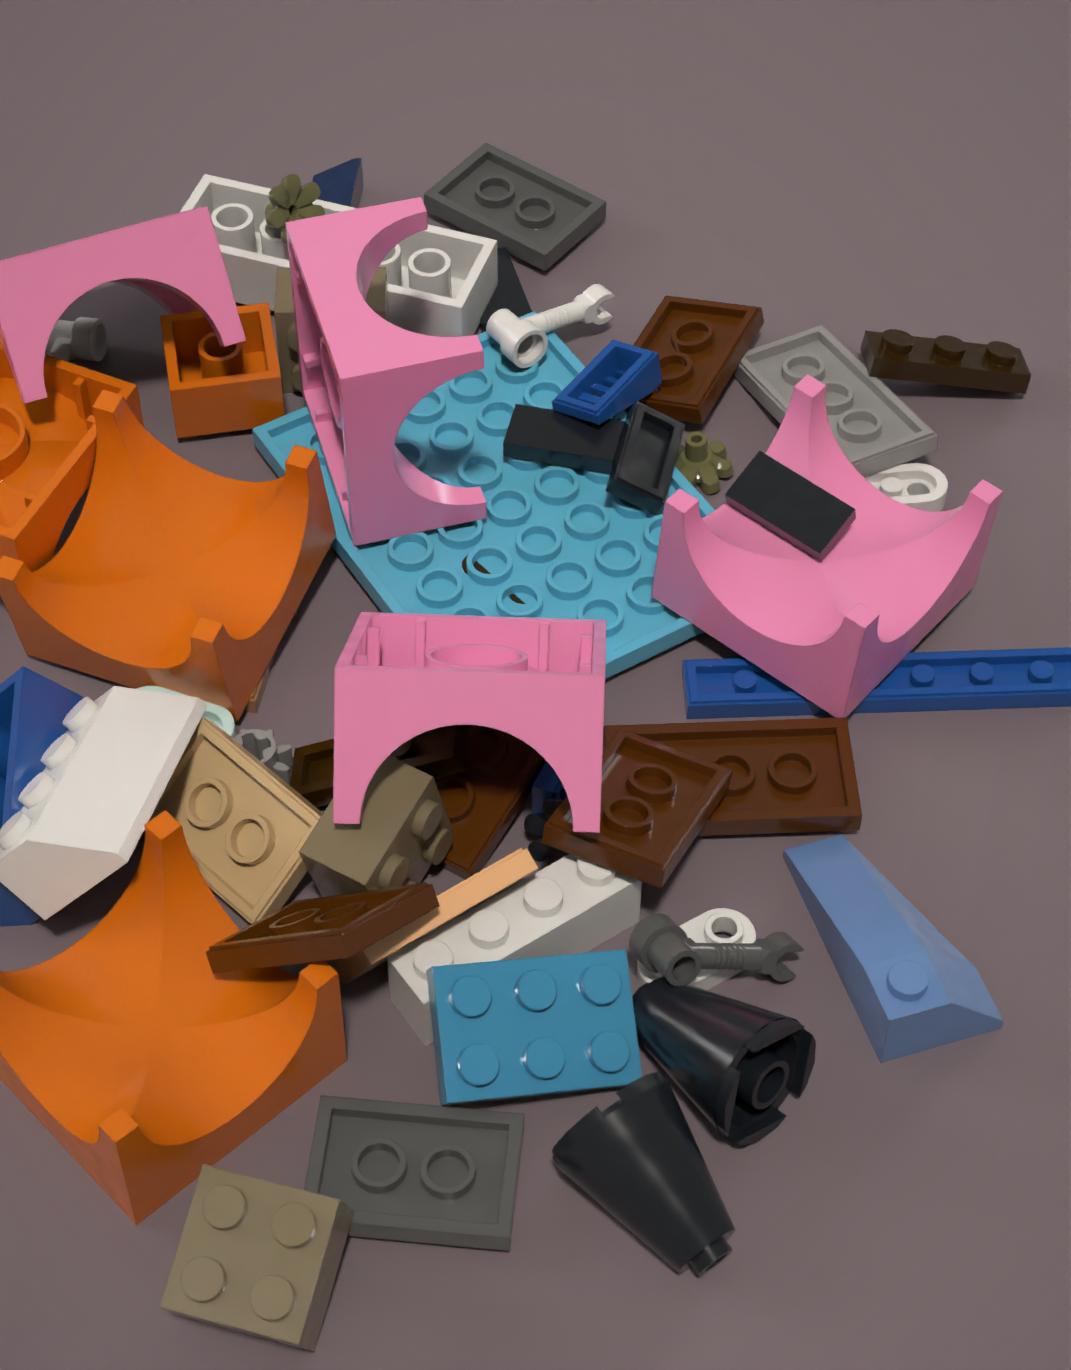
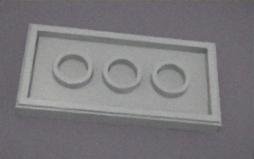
[733,325,938,477]

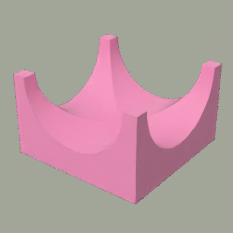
[285,197,487,546]
[0,206,246,403]
[651,374,1003,718]
[333,612,606,833]

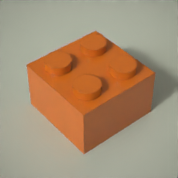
[160,303,285,438]

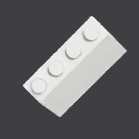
[0,686,207,920]

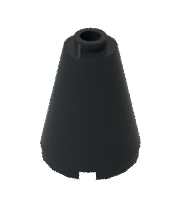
[632,977,816,1146]
[552,1071,736,1276]

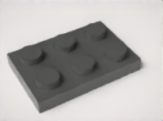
[424,143,606,271]
[304,1095,524,1251]

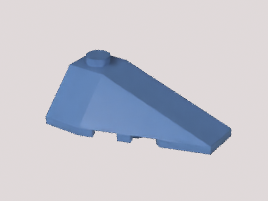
[783,834,1004,1063]

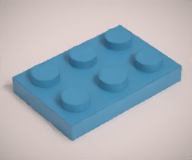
[426,949,643,1106]

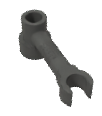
[629,914,804,986]

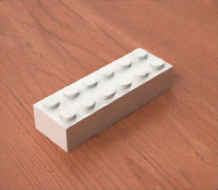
[180,174,498,337]

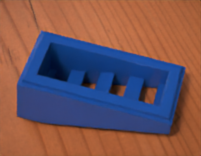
[552,340,662,425]

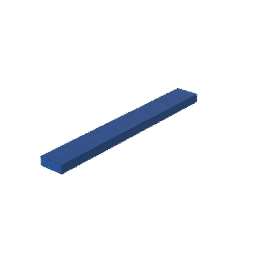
[682,647,1071,719]

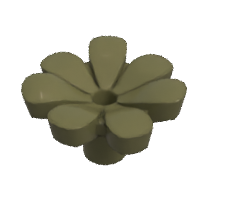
[265,174,325,244]
[675,431,734,494]

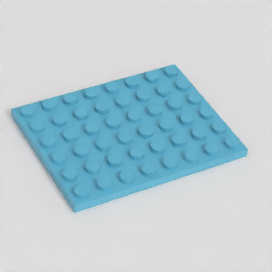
[252,311,715,679]

